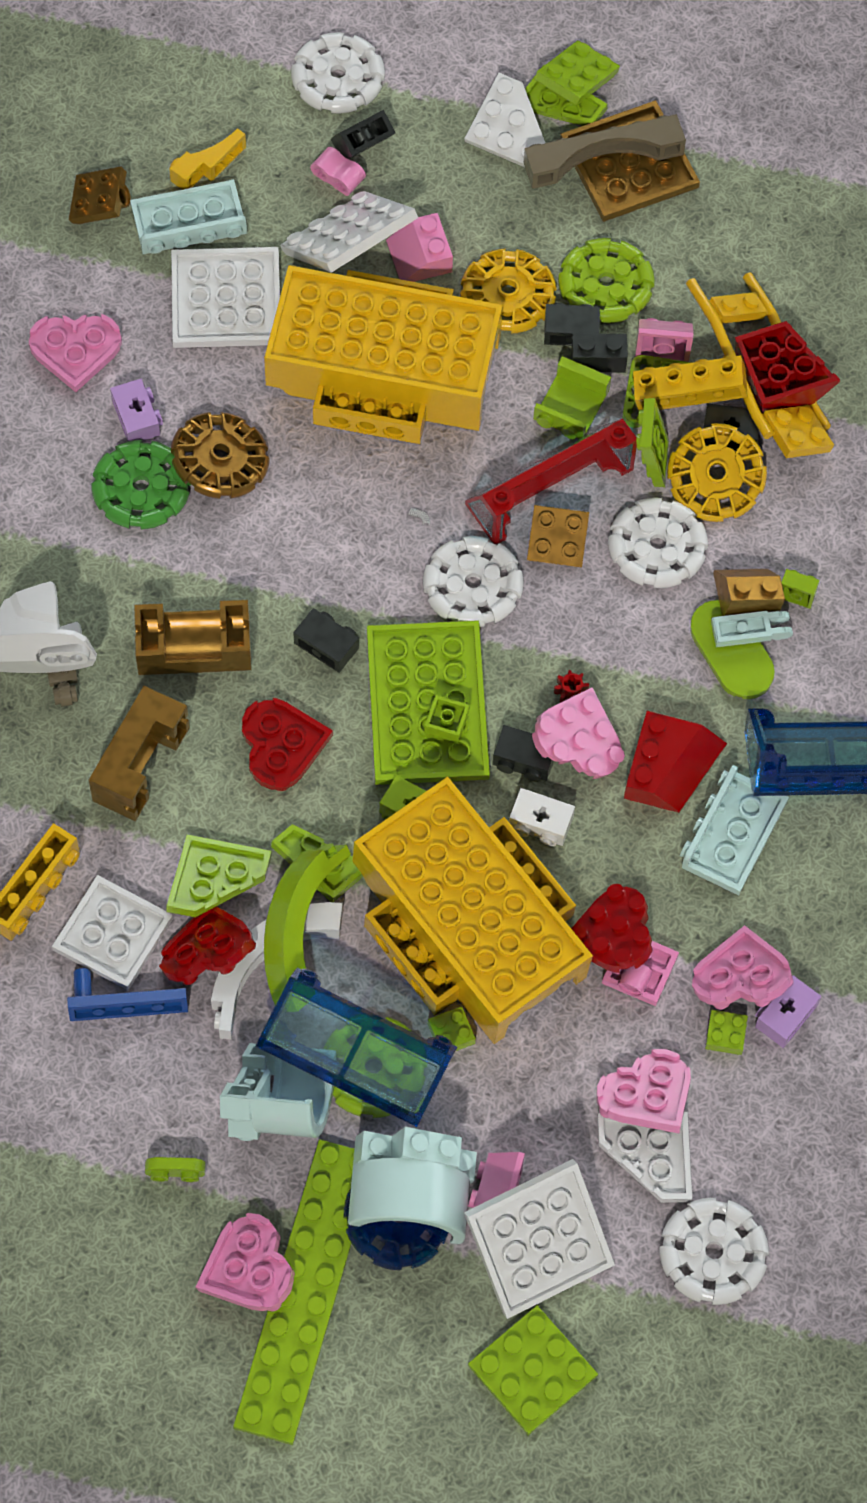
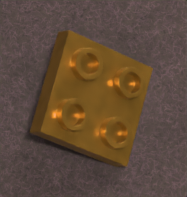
[69,166,131,224]
[527,505,589,568]

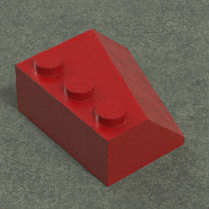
[735,321,840,414]
[624,711,727,813]

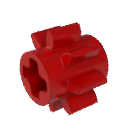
[554,670,589,703]

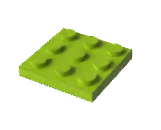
[468,1305,598,1436]

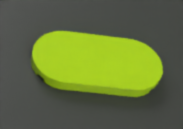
[690,600,775,699]

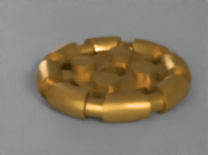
[171,412,269,499]

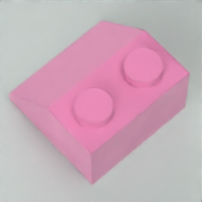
[386,213,453,282]
[635,318,693,362]
[468,1152,525,1208]

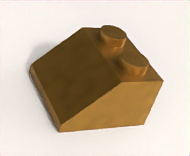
[713,569,785,616]

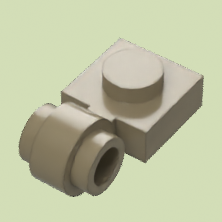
[48,670,78,707]

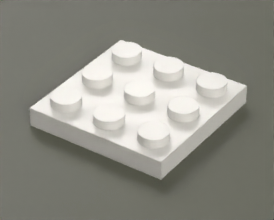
[52,875,173,991]

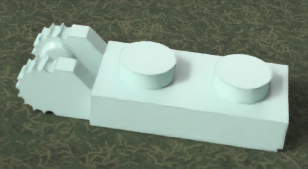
[711,611,793,647]

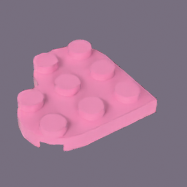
[29,314,122,392]
[532,688,625,779]
[692,925,793,1010]
[596,1049,691,1134]
[196,1213,295,1311]

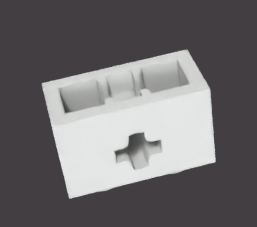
[509,788,575,846]

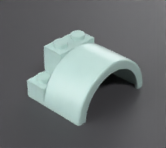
[220,1043,336,1141]
[348,1127,477,1244]

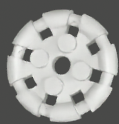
[291,32,385,114]
[608,497,708,588]
[423,536,524,628]
[659,1198,769,1305]

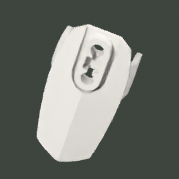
[0,581,97,673]

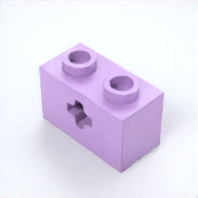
[110,379,163,441]
[755,976,821,1048]

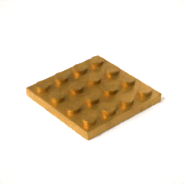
[560,100,700,222]

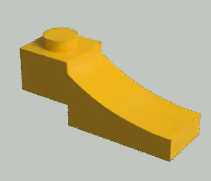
[169,128,246,190]

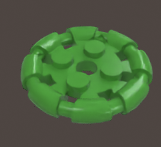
[91,440,191,530]

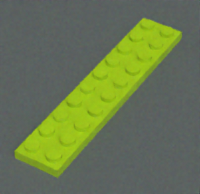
[233,1139,357,1445]

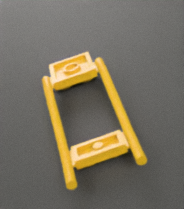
[686,272,834,458]

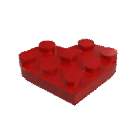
[242,698,333,791]
[571,884,653,973]
[159,906,256,985]

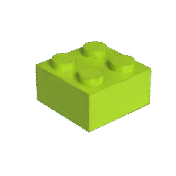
[781,569,820,609]
[424,695,470,743]
[427,1006,476,1057]
[705,1010,748,1055]

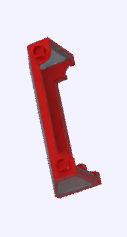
[465,419,637,545]

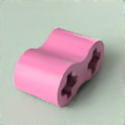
[310,147,366,196]

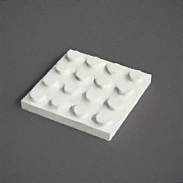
[280,191,418,273]
[171,247,280,348]
[464,1159,615,1319]

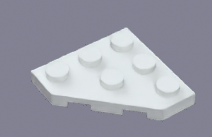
[464,73,545,167]
[597,1112,692,1203]

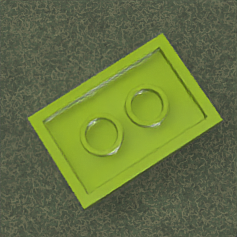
[535,40,620,105]
[637,398,669,488]

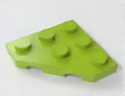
[166,834,272,917]

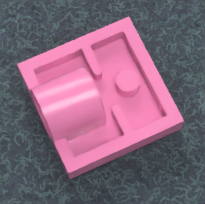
[602,941,679,1006]

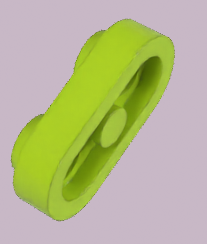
[145,1157,206,1182]

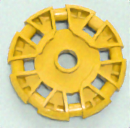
[460,248,557,334]
[667,423,767,522]

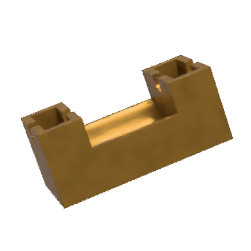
[134,600,251,675]
[89,686,190,822]

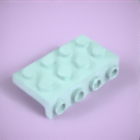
[130,180,247,254]
[680,765,789,895]

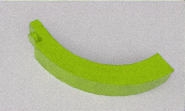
[264,843,351,1013]

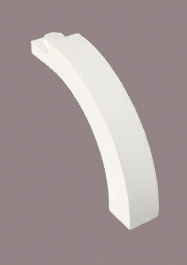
[211,902,343,1040]

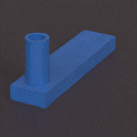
[67,968,188,1021]

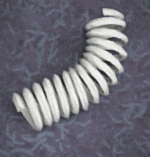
[408,508,430,525]

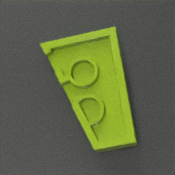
[525,65,608,126]
[271,824,363,903]

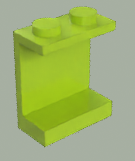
[533,356,611,439]

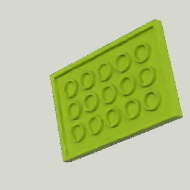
[367,621,490,785]

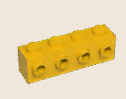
[633,355,748,410]
[0,823,80,941]

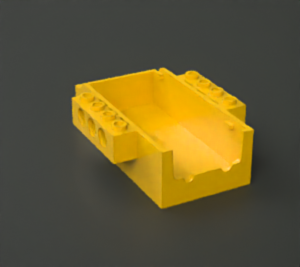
[264,265,503,444]
[353,776,593,1044]

